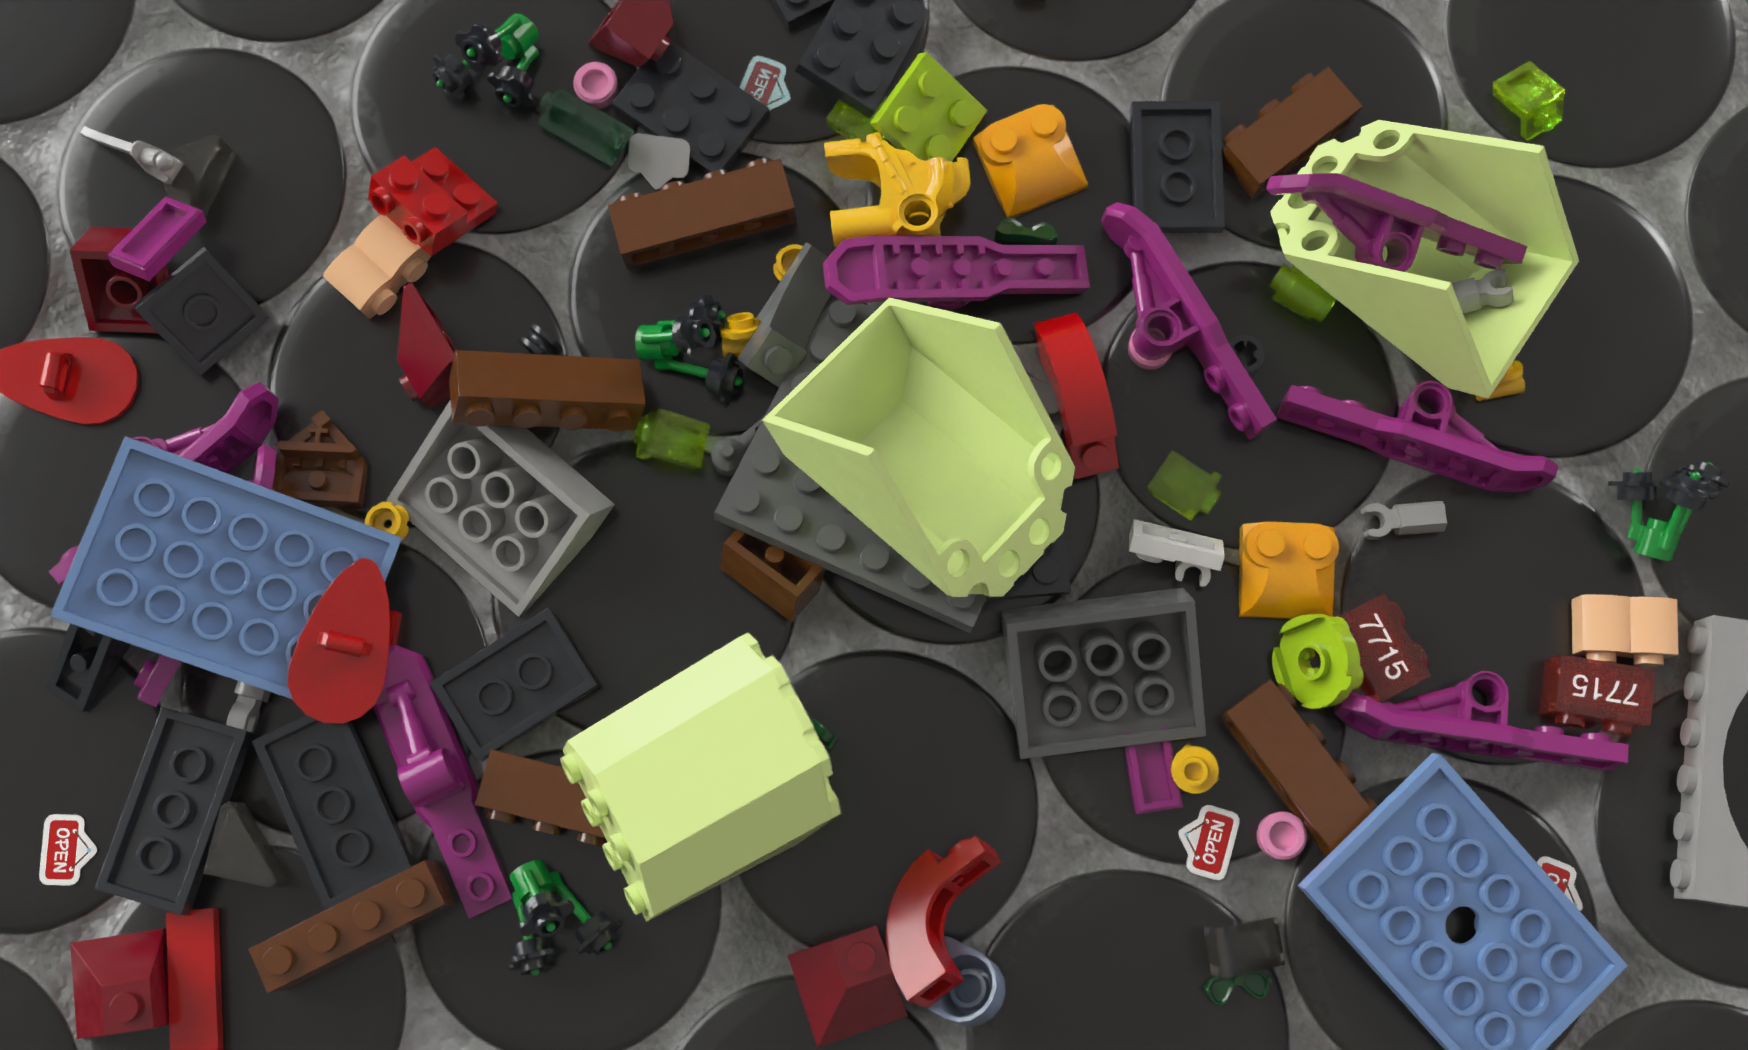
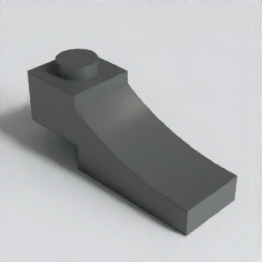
[737,243,831,388]

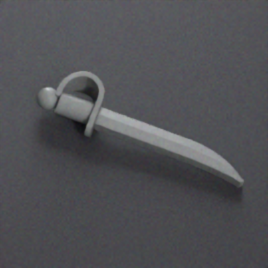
[80,126,184,184]

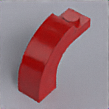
[1033,312,1119,479]
[886,836,1002,1008]

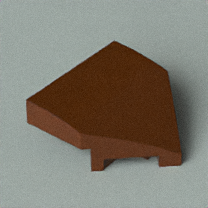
[272,410,368,509]

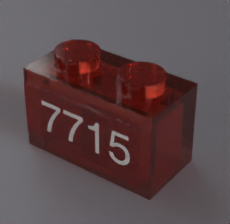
[1339,593,1431,702]
[1539,655,1655,736]

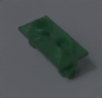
[537,88,635,167]

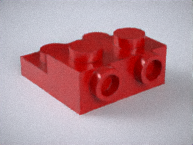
[368,147,498,256]

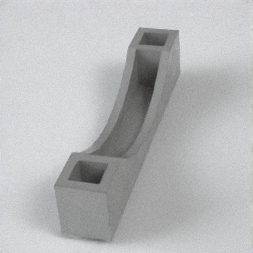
[1670,615,1748,908]

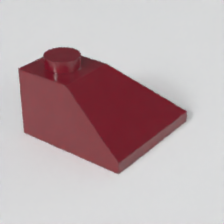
[588,0,673,67]
[69,227,169,333]
[397,282,458,409]
[787,924,908,1048]
[70,928,169,1039]

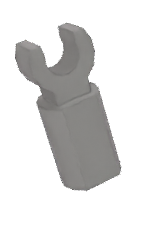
[1452,269,1514,314]
[1360,501,1447,540]
[226,681,271,733]

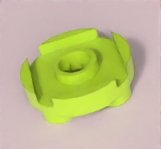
[1272,614,1364,709]

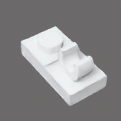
[1129,519,1225,587]

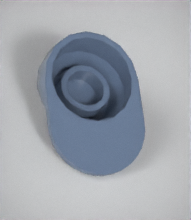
[927,936,1005,1027]

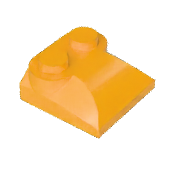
[973,104,1088,218]
[1239,522,1339,619]

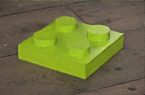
[870,52,988,162]

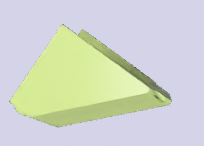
[1270,120,1579,399]
[762,298,1075,597]
[560,633,841,922]

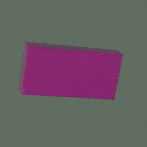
[107,196,207,281]
[1123,728,1183,814]

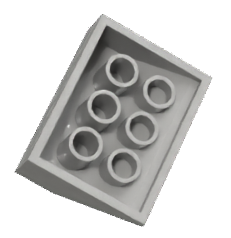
[386,400,615,617]

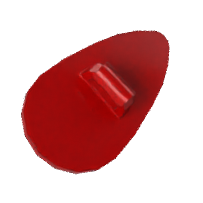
[0,337,139,426]
[287,558,390,724]

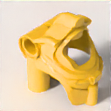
[824,132,971,248]

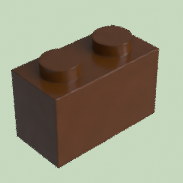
[720,529,825,622]

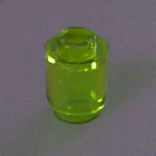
[1269,263,1336,323]

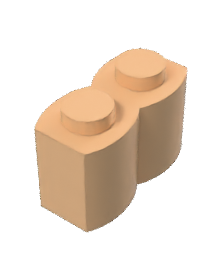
[323,214,431,319]
[1572,595,1678,667]

